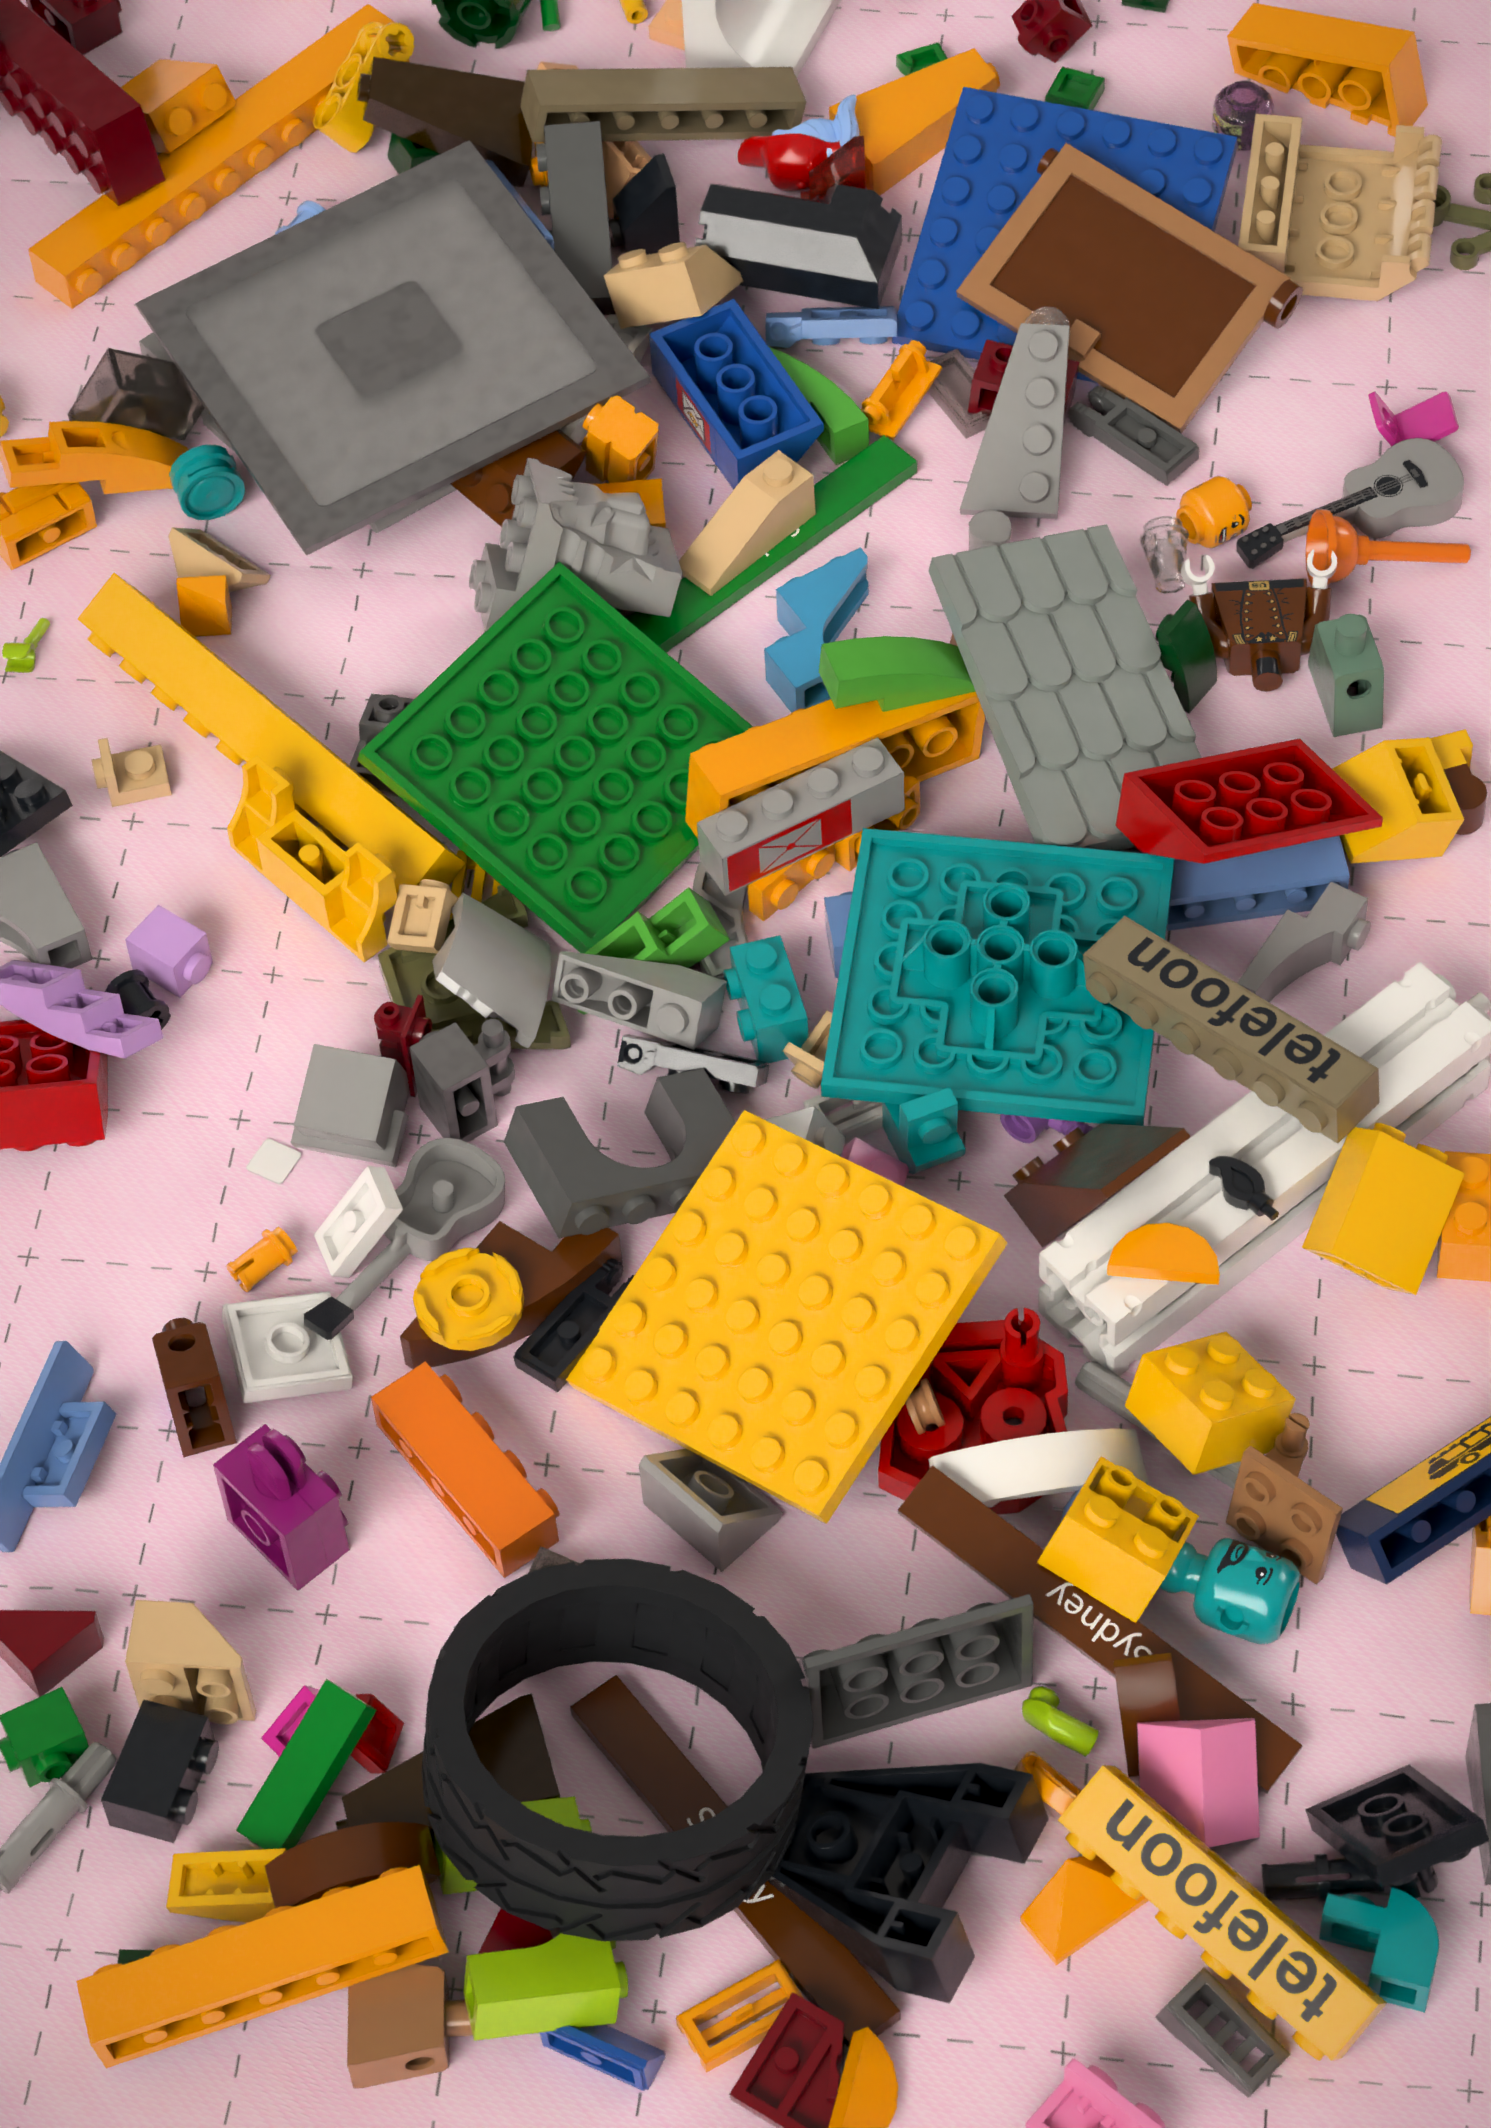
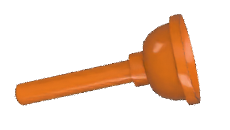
[1305,509,1471,586]

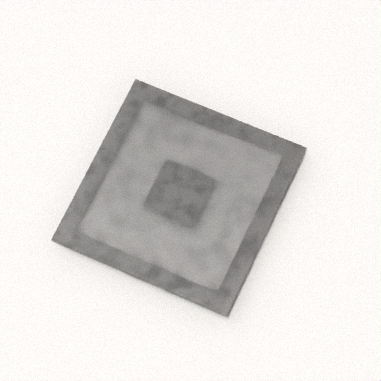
[136,140,651,556]

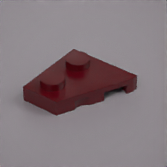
[729,1992,845,2128]

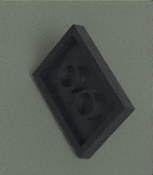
[0,751,73,857]
[1305,1765,1489,1899]

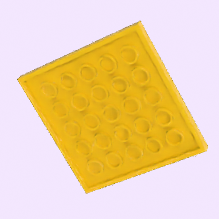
[566,1110,1008,1524]

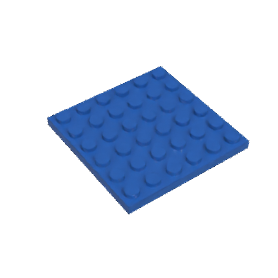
[892,87,1238,383]

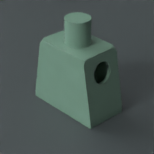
[1308,614,1384,737]

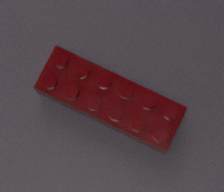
[0,0,165,206]

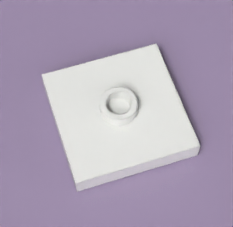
[222,1291,353,1403]

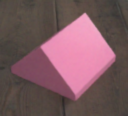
[1137,1718,1260,1847]

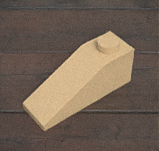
[679,450,816,596]

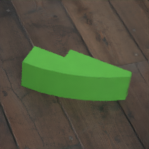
[768,346,869,466]
[818,636,975,712]
[578,887,730,1015]

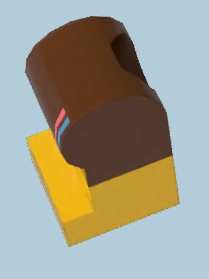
[1430,729,1487,835]

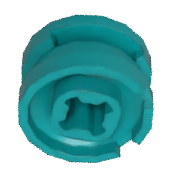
[169,445,245,520]

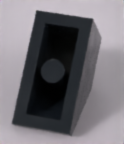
[609,154,680,255]

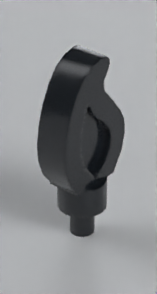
[1209,1156,1279,1221]

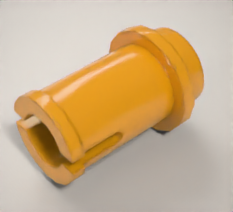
[226,1227,298,1293]

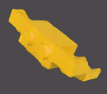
[227,755,397,963]

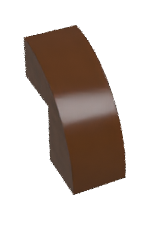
[265,1822,441,1908]

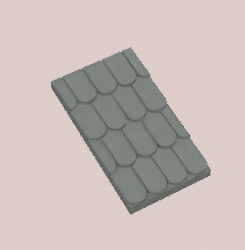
[928,524,1202,851]

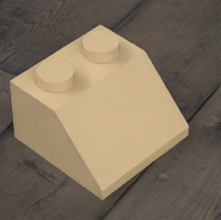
[603,242,743,329]

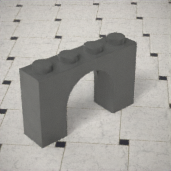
[504,1068,736,1238]

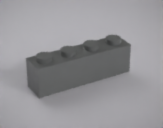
[536,121,616,315]

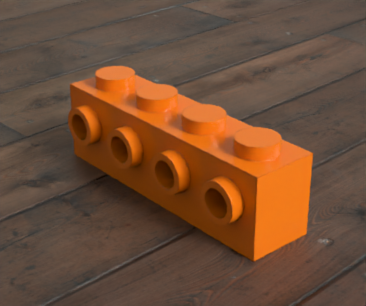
[371,1361,560,1578]

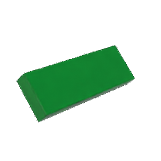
[236,1679,377,1850]

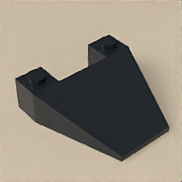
[767,1763,1049,2003]

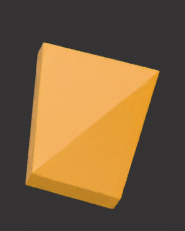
[1020,1855,1149,1965]

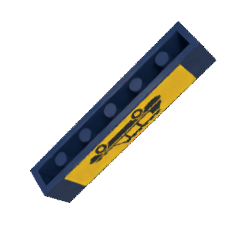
[1336,1416,1491,1585]

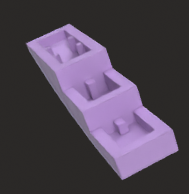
[0,960,163,1059]

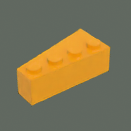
[1227,3,1428,137]

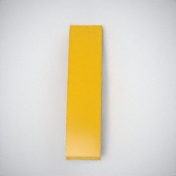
[166,1848,287,1922]

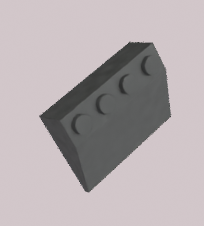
[798,1594,1034,1749]

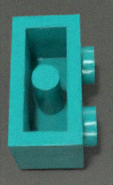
[723,935,809,1064]

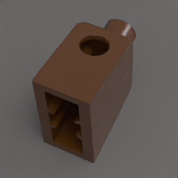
[152,1318,237,1457]

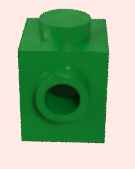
[0,1687,89,1788]

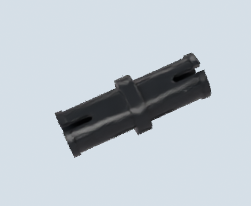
[1261,1854,1384,1902]

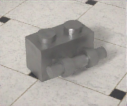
[410,1019,515,1142]

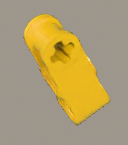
[313,22,414,153]

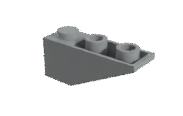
[551,951,727,1050]

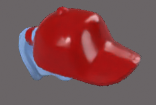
[737,95,860,192]

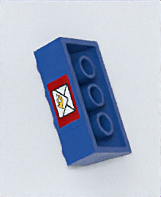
[649,299,824,490]

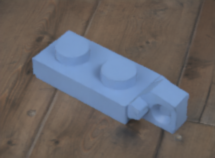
[765,306,897,348]

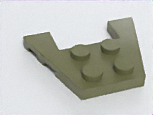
[378,885,571,1049]

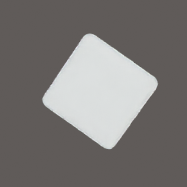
[246,1138,301,1184]

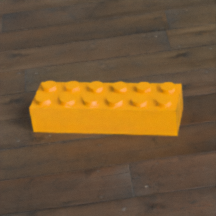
[685,692,985,838]

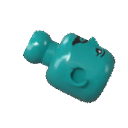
[1160,1538,1301,1644]

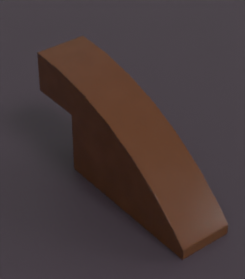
[400,1221,623,1369]

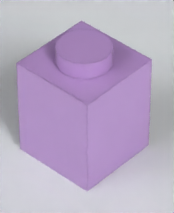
[125,905,213,998]

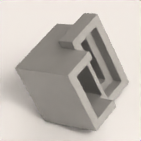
[291,1044,410,1167]

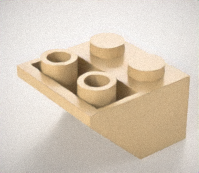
[125,1600,256,1725]

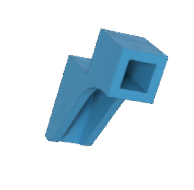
[764,547,869,713]

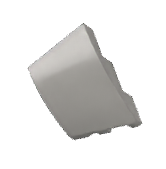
[432,893,551,1049]

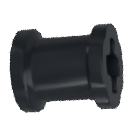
[105,970,171,1030]

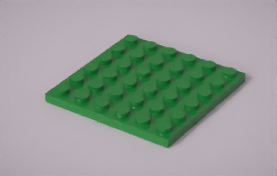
[357,562,753,953]

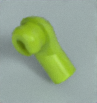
[1022,1686,1099,1757]

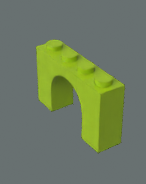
[433,1796,628,2041]

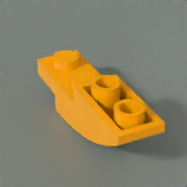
[0,421,188,494]
[747,775,920,922]

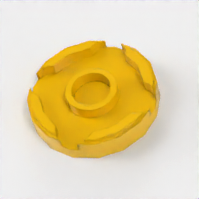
[413,1248,524,1351]

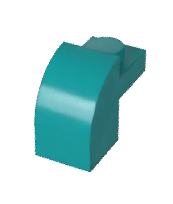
[882,1086,966,1174]
[1319,1887,1439,2013]

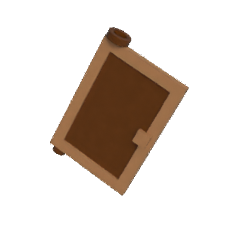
[956,143,1303,434]

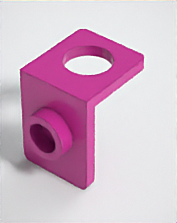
[1368,391,1459,447]

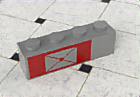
[697,737,905,896]

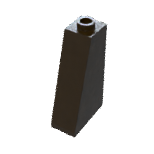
[357,57,533,187]
[336,1693,560,1843]

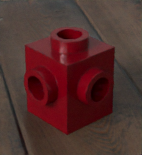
[1011,0,1092,63]

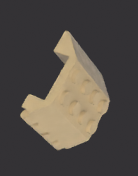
[1238,114,1442,301]

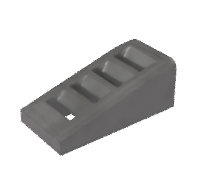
[1155,1967,1291,2098]

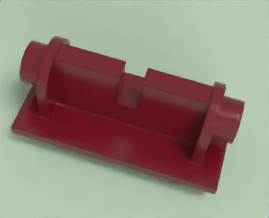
[374,994,432,1097]

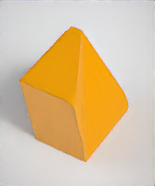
[176,575,232,637]

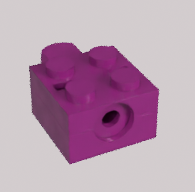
[213,1424,350,1591]

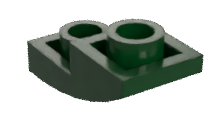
[1155,600,1217,713]

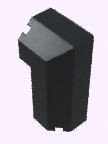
[695,184,902,309]

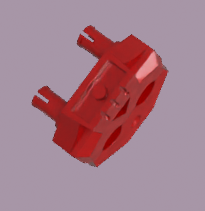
[878,1308,1068,1514]

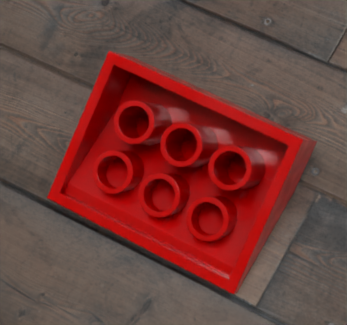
[1115,738,1383,864]
[0,1020,108,1151]

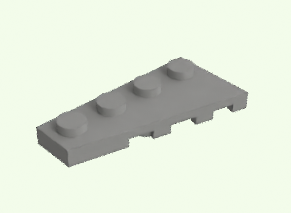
[960,323,1070,519]

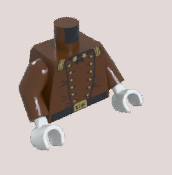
[1181,549,1337,692]

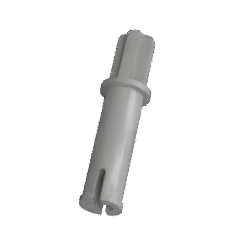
[0,1742,117,1894]

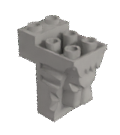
[469,458,682,632]

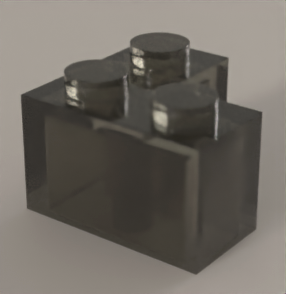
[68,348,205,440]

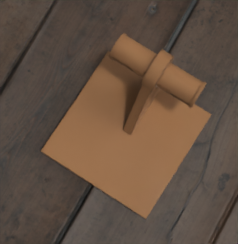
[1225,1413,1343,1585]

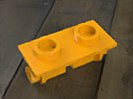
[861,340,942,441]

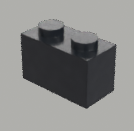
[101,1699,219,1843]

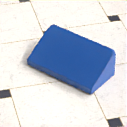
[540,2025,666,2091]

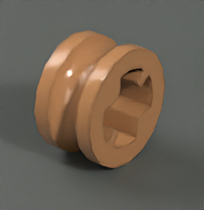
[905,1378,945,1435]

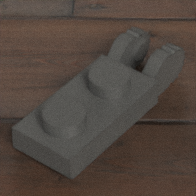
[1067,385,1199,486]

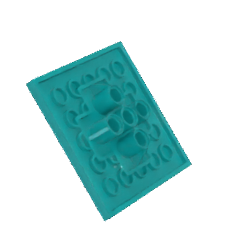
[821,828,1175,1126]

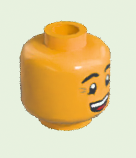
[1176,476,1252,549]

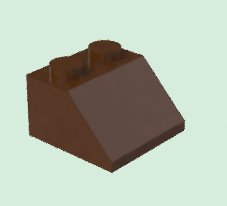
[450,429,587,527]

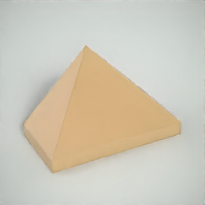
[168,527,271,592]

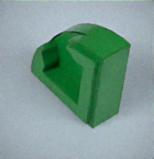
[896,42,948,76]

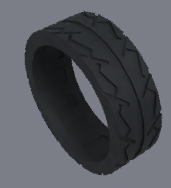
[422,1559,814,1941]

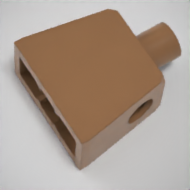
[347,1964,473,2089]

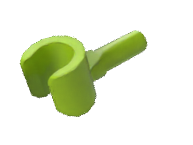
[2,618,50,673]

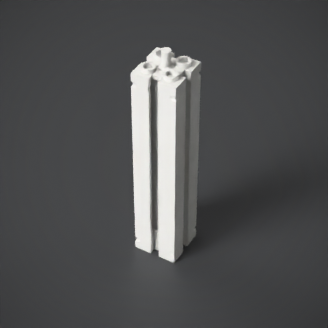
[1038,962,1491,1376]

